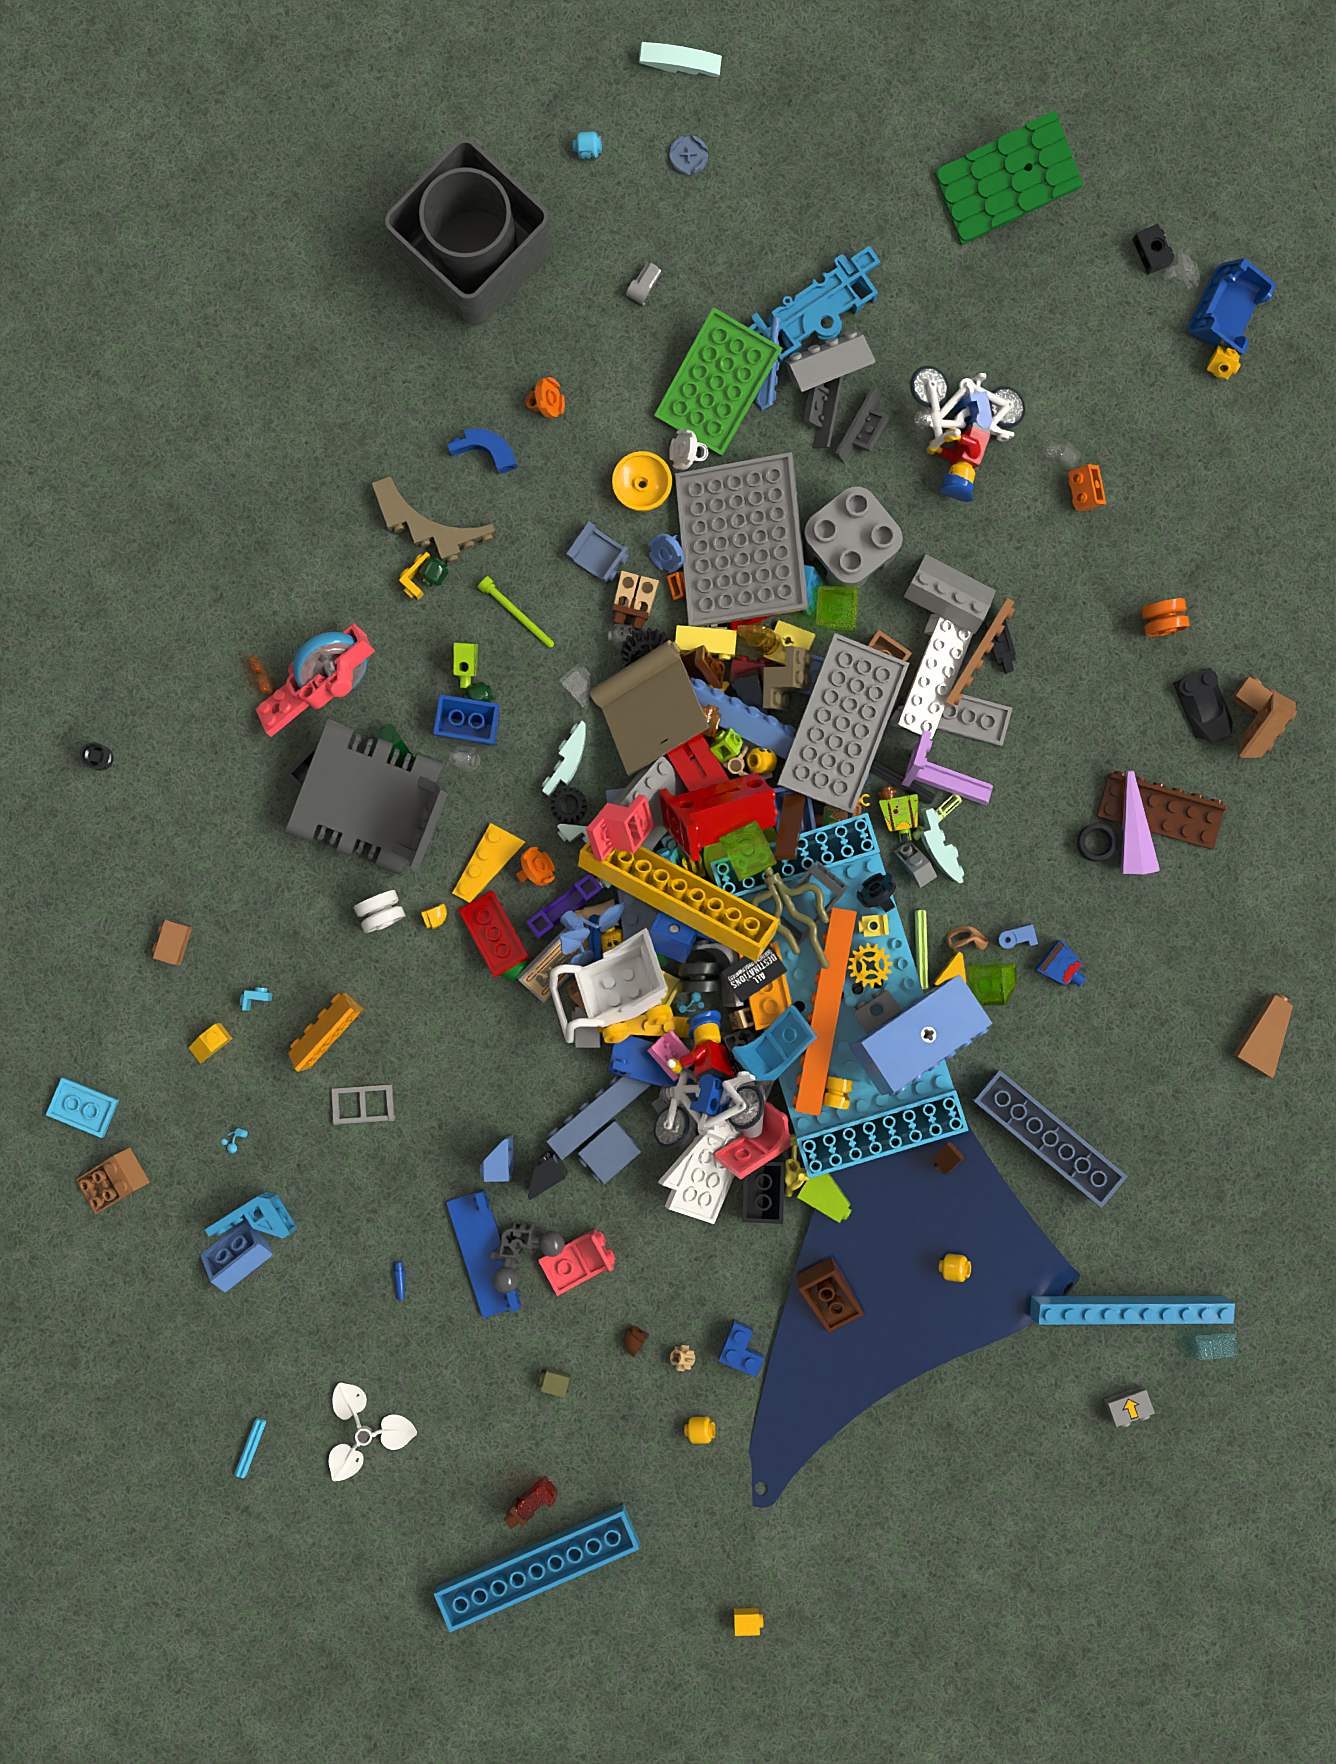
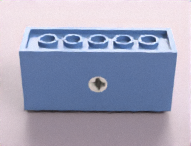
[849,974,992,1096]

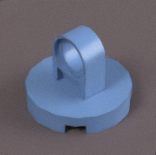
[648,533,684,573]

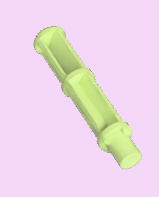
[911,794,962,841]

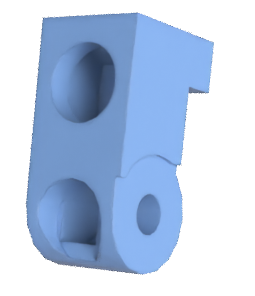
[997,924,1038,949]

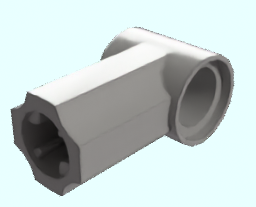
[626,262,661,305]

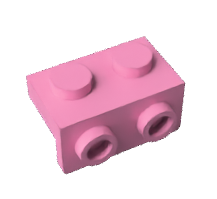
[647,1030,694,1081]

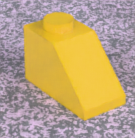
[932,952,966,986]
[189,1023,233,1064]

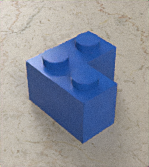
[718,1319,764,1377]

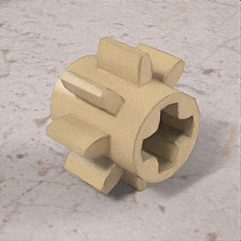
[670,1345,695,1371]

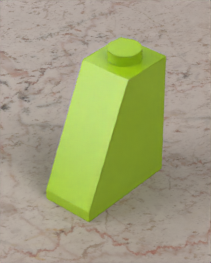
[797,1173,852,1223]

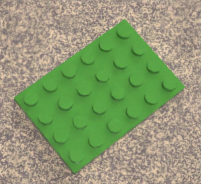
[654,307,783,456]

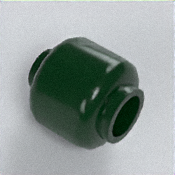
[419,556,449,587]
[462,682,494,703]

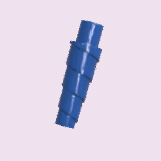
[393,1261,405,1300]

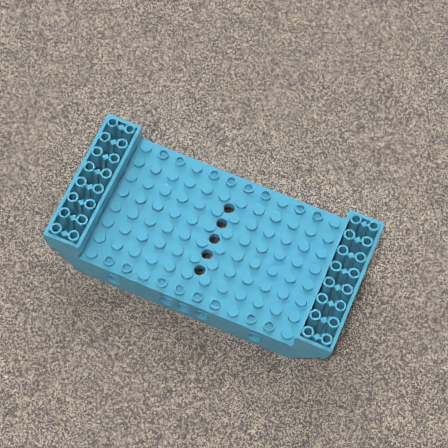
[710,813,969,1179]

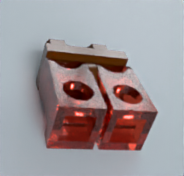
[504,1475,558,1529]

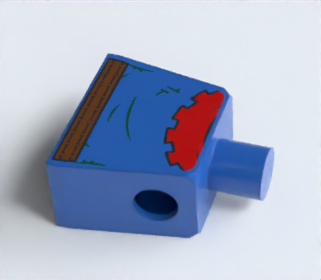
[1034,940,1086,987]

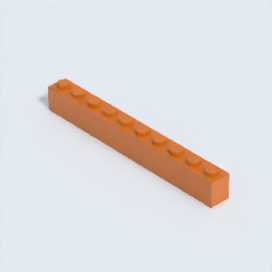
[792,907,857,1116]

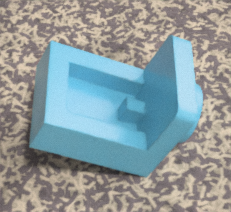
[240,987,272,1011]

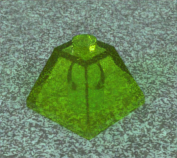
[968,963,1017,1006]

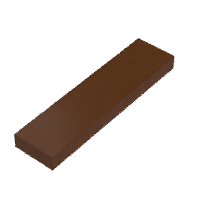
[774,793,806,860]

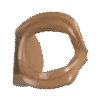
[946,926,988,953]

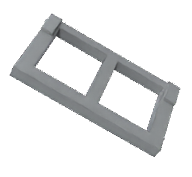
[332,1085,395,1125]

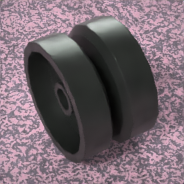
[677,961,722,993]

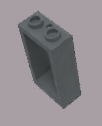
[771,860,849,945]

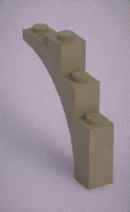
[372,476,496,564]

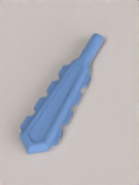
[755,316,781,410]

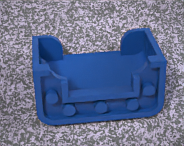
[1187,258,1276,355]

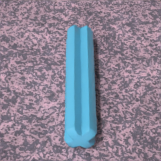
[235,1418,266,1478]

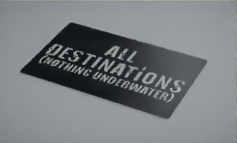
[721,944,787,1002]

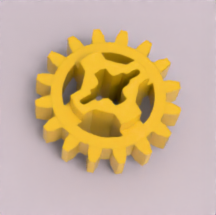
[848,943,893,988]

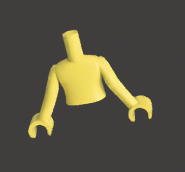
[784,1134,809,1197]

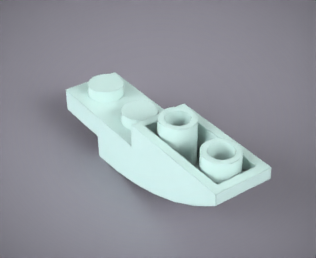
[542,721,586,797]
[919,807,964,883]

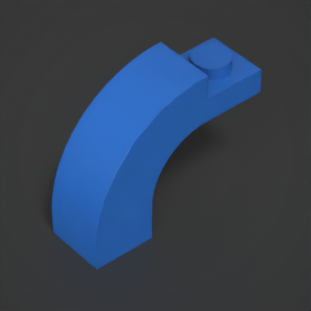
[447,429,518,474]

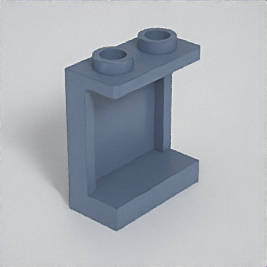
[567,521,630,584]
[578,1120,642,1184]

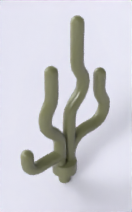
[750,867,829,969]

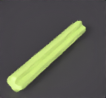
[915,910,928,989]

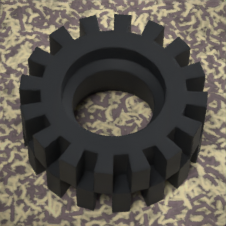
[551,787,587,824]

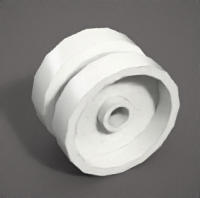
[354,890,406,933]

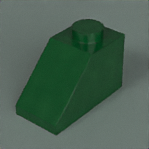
[374,723,415,767]

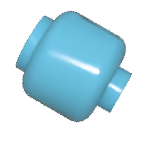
[573,131,602,159]

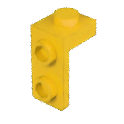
[399,552,431,600]

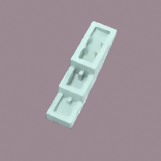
[639,42,722,77]

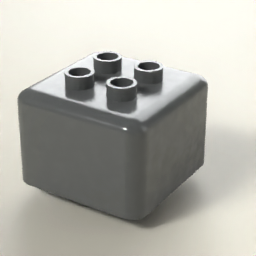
[385,139,553,325]

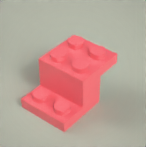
[586,794,655,862]

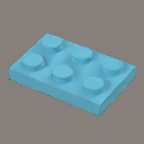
[46,1077,119,1138]

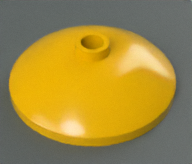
[612,451,672,511]

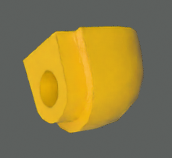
[420,903,447,929]

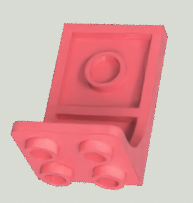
[714,1101,791,1179]
[538,1228,616,1296]

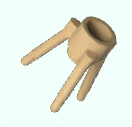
[723,744,750,776]

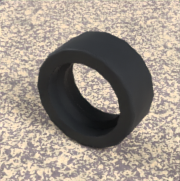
[1077,823,1117,862]

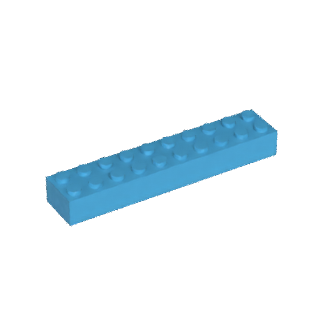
[434,1504,640,1632]

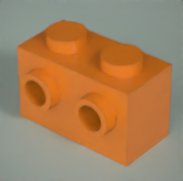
[1068,464,1106,511]

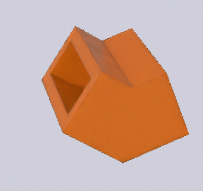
[667,571,686,600]

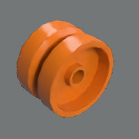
[1140,598,1190,637]

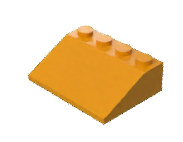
[288,993,363,1072]

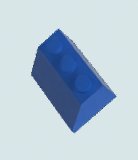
[433,694,500,746]

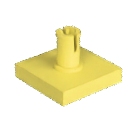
[763,620,816,667]

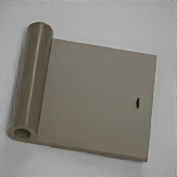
[589,640,710,776]

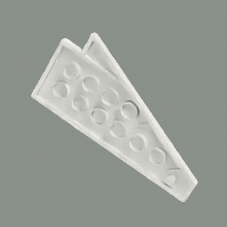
[658,1080,775,1224]

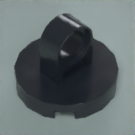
[857,872,896,913]

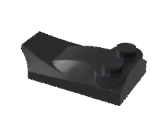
[1173,668,1233,743]

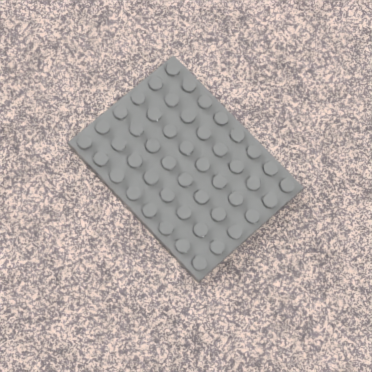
[675,452,808,627]

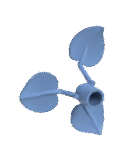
[559,901,624,976]

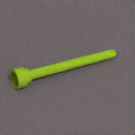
[477,576,554,648]

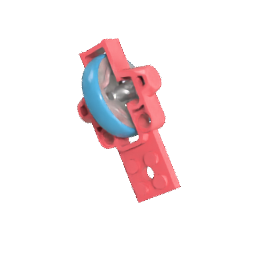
[256,623,375,737]

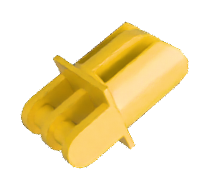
[682,855,706,878]

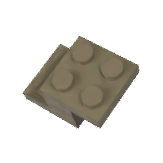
[763,646,812,712]

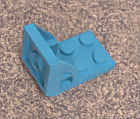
[205,1192,298,1238]

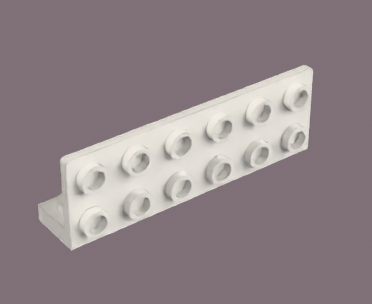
[888,614,973,739]

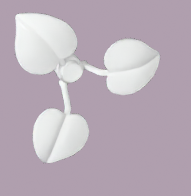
[329,1382,417,1481]

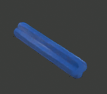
[589,914,601,964]

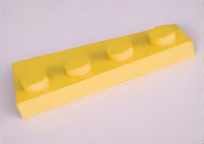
[453,823,526,903]

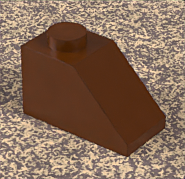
[933,1142,966,1175]

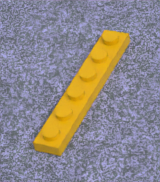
[597,1014,691,1038]

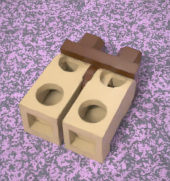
[613,571,659,630]

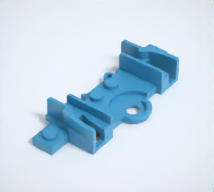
[748,246,880,366]

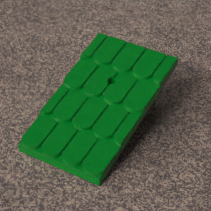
[934,110,1083,245]

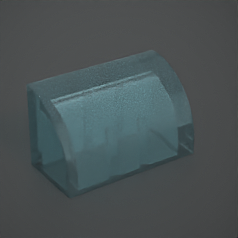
[1192,1332,1239,1361]

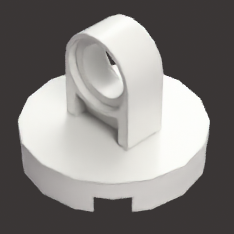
[669,428,708,470]

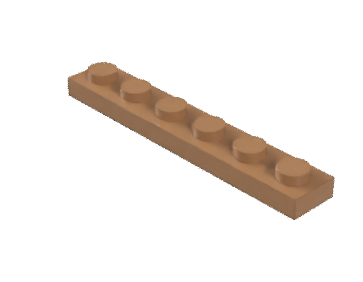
[944,598,1015,708]

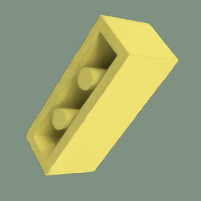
[675,625,737,660]

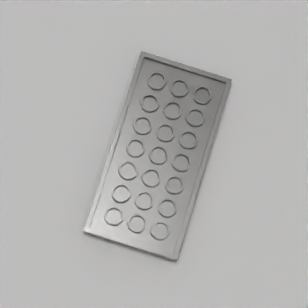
[776,633,909,814]

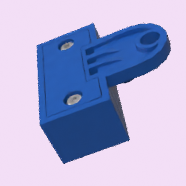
[649,881,722,963]

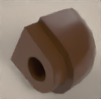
[624,1326,649,1357]

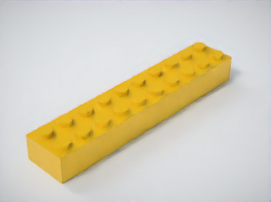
[578,841,779,962]

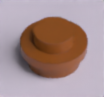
[877,786,897,800]

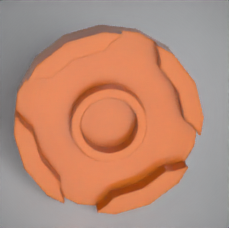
[525,377,565,419]
[516,847,555,886]

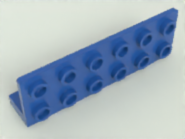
[607,1036,699,1097]
[447,1189,522,1318]

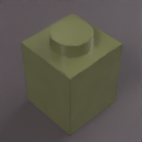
[539,1368,571,1398]

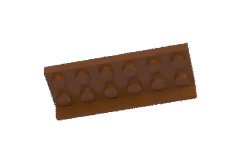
[1096,771,1228,850]

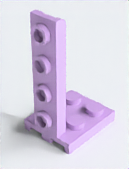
[901,730,993,806]

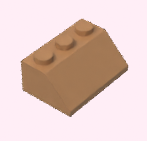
[1239,691,1297,758]

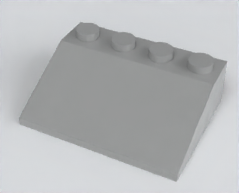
[904,554,996,634]
[612,756,688,851]

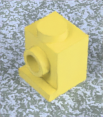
[858,914,889,937]

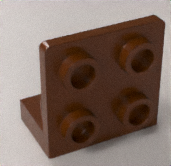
[680,645,724,689]

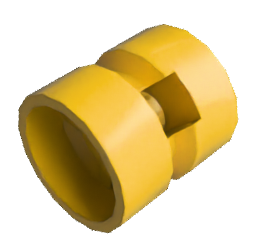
[822,1076,853,1109]

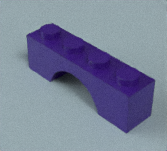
[526,873,603,938]

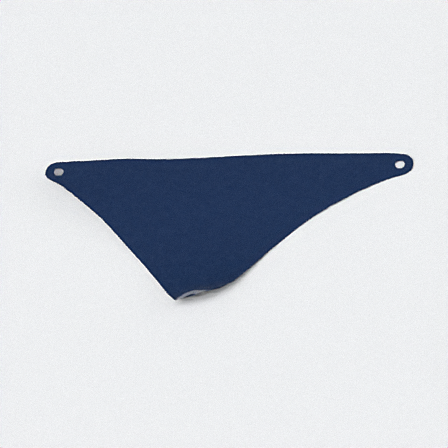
[749,1121,1081,1508]

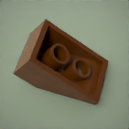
[796,1257,864,1333]

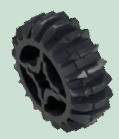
[620,627,671,667]

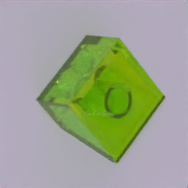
[815,585,858,632]
[719,821,777,881]

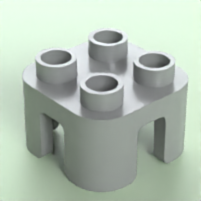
[802,487,903,593]

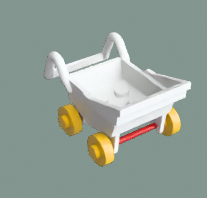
[549,928,673,1043]

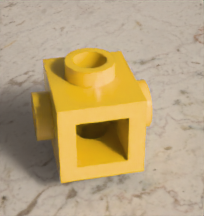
[1207,345,1241,380]

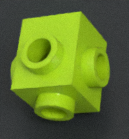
[710,728,743,764]

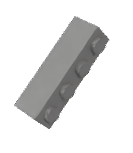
[784,330,876,392]

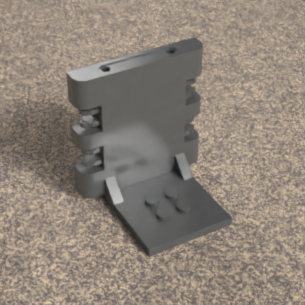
[285,718,448,874]

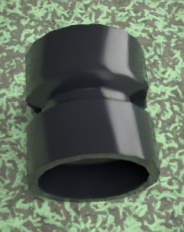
[80,742,114,771]

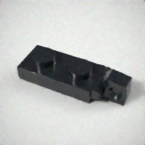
[985,618,1016,674]

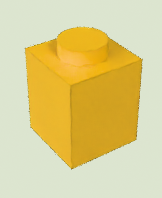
[734,1608,763,1636]

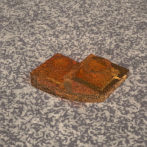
[248,654,275,695]

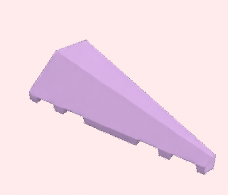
[1120,770,1159,874]

